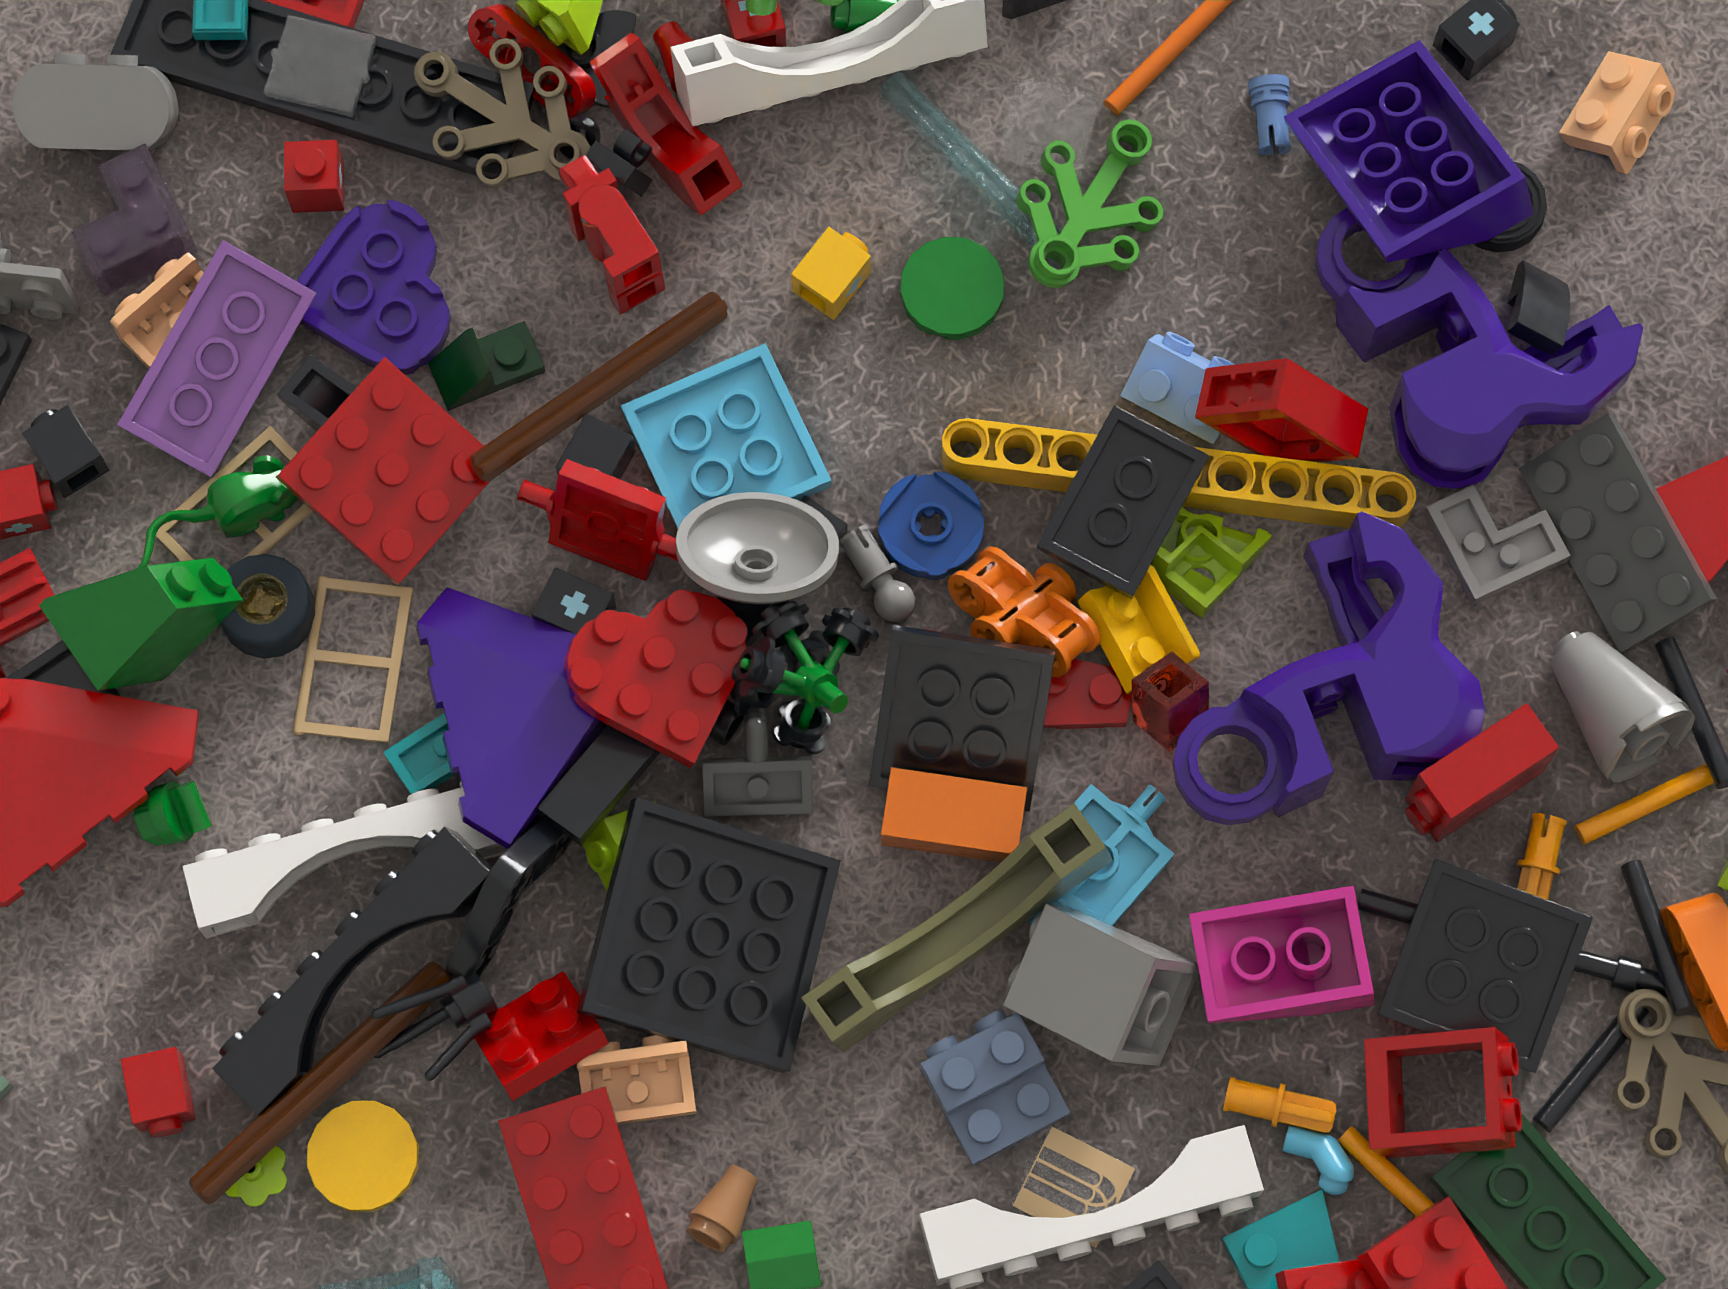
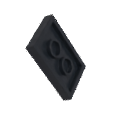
[1037,405,1210,600]

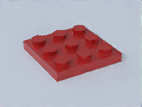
[275,357,490,585]

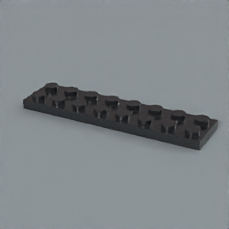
[110,0,535,179]

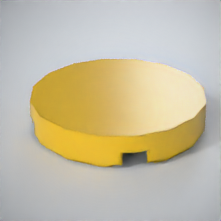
[307,1101,419,1212]

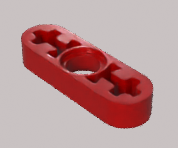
[468,4,596,117]

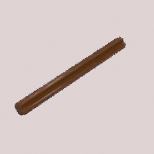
[470,292,728,482]
[189,961,450,1204]

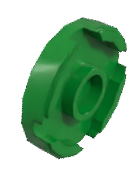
[900,237,1004,340]

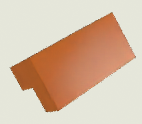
[881,767,1027,863]

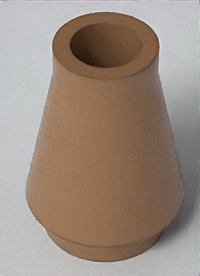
[686,1165,758,1253]

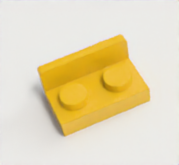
[1077,565,1200,694]

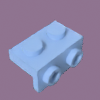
[1120,332,1235,445]

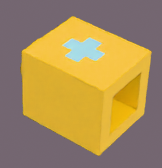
[791,226,871,320]

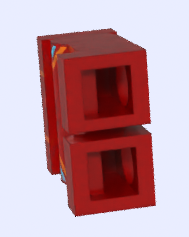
[558,155,665,315]

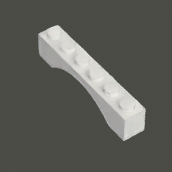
[670,0,988,127]
[182,782,520,939]
[919,1125,1264,1289]

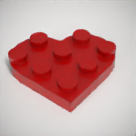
[563,589,747,768]

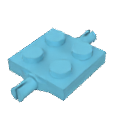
[1028,784,1175,926]

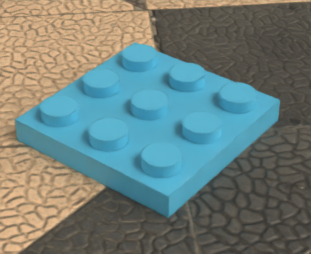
[621,343,832,531]

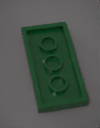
[1430,1114,1666,1289]

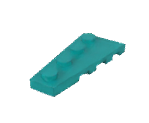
[1221,1190,1339,1289]

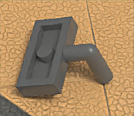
[702,707,813,817]

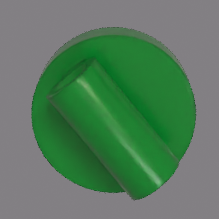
[133,781,212,846]

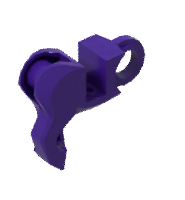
[1315,207,1643,489]
[1172,511,1486,825]

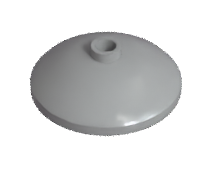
[676,492,839,604]

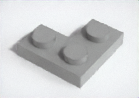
[1423,485,1571,605]

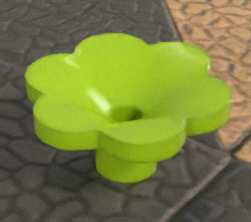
[225,1146,287,1207]

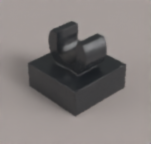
[586,129,653,197]

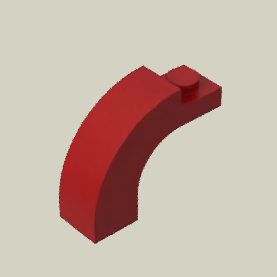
[589,33,743,215]

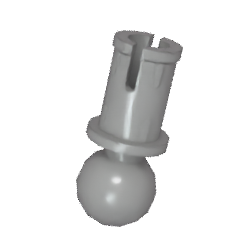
[839,525,915,622]

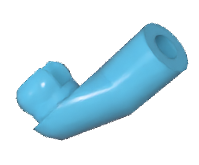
[1282,1125,1354,1195]

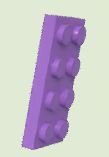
[117,240,317,478]

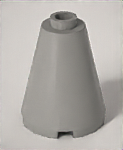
[1551,631,1695,783]

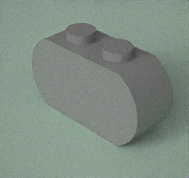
[12,53,179,151]

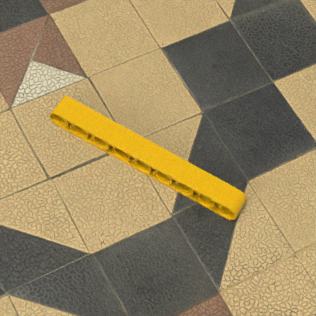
[941,418,1416,528]

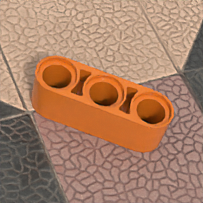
[1660,892,1728,1052]

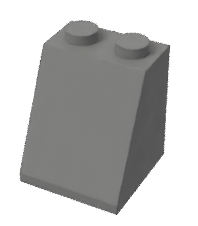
[1003,904,1199,1066]

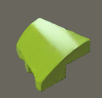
[1151,507,1272,619]

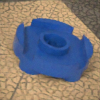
[878,472,984,580]

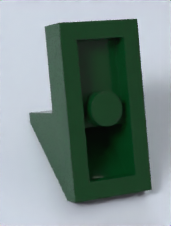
[428,321,545,411]

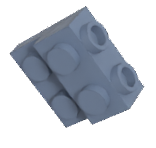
[920,1010,1071,1167]

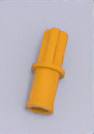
[1517,813,1567,900]
[1223,1076,1337,1133]

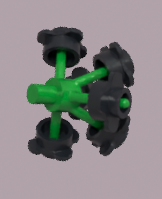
[730,601,879,754]

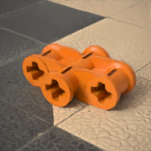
[948,546,1100,678]

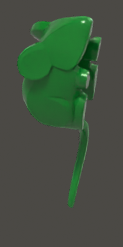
[136,456,298,569]

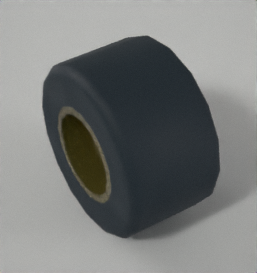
[220,554,315,659]

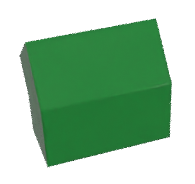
[742,1220,821,1289]

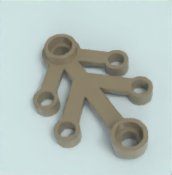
[414,38,591,188]
[1613,989,1728,1175]

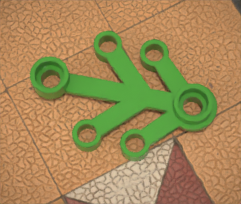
[1016,119,1163,288]

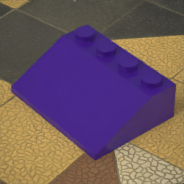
[1284,40,1534,263]

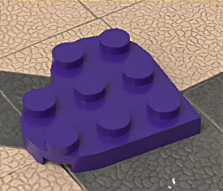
[297,200,451,375]

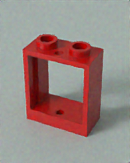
[1195,358,1368,462]
[1364,1027,1522,1159]

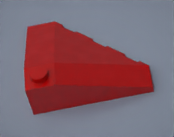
[0,678,199,907]

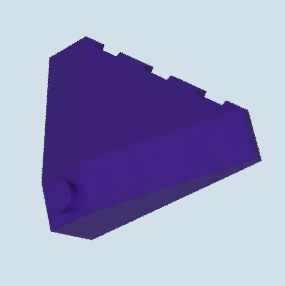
[416,587,607,849]

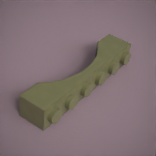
[801,803,1113,1052]

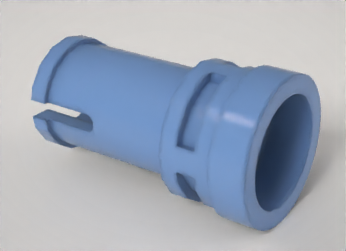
[1248,74,1292,155]

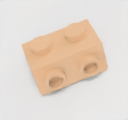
[1559,51,1675,174]
[110,252,204,369]
[576,1035,697,1125]

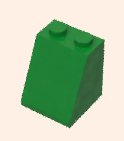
[39,558,243,691]

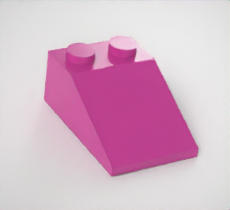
[1189,885,1374,1024]

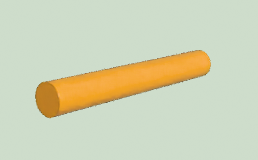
[1574,763,1714,845]
[1338,1126,1434,1216]

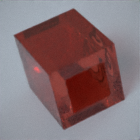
[1131,651,1209,752]

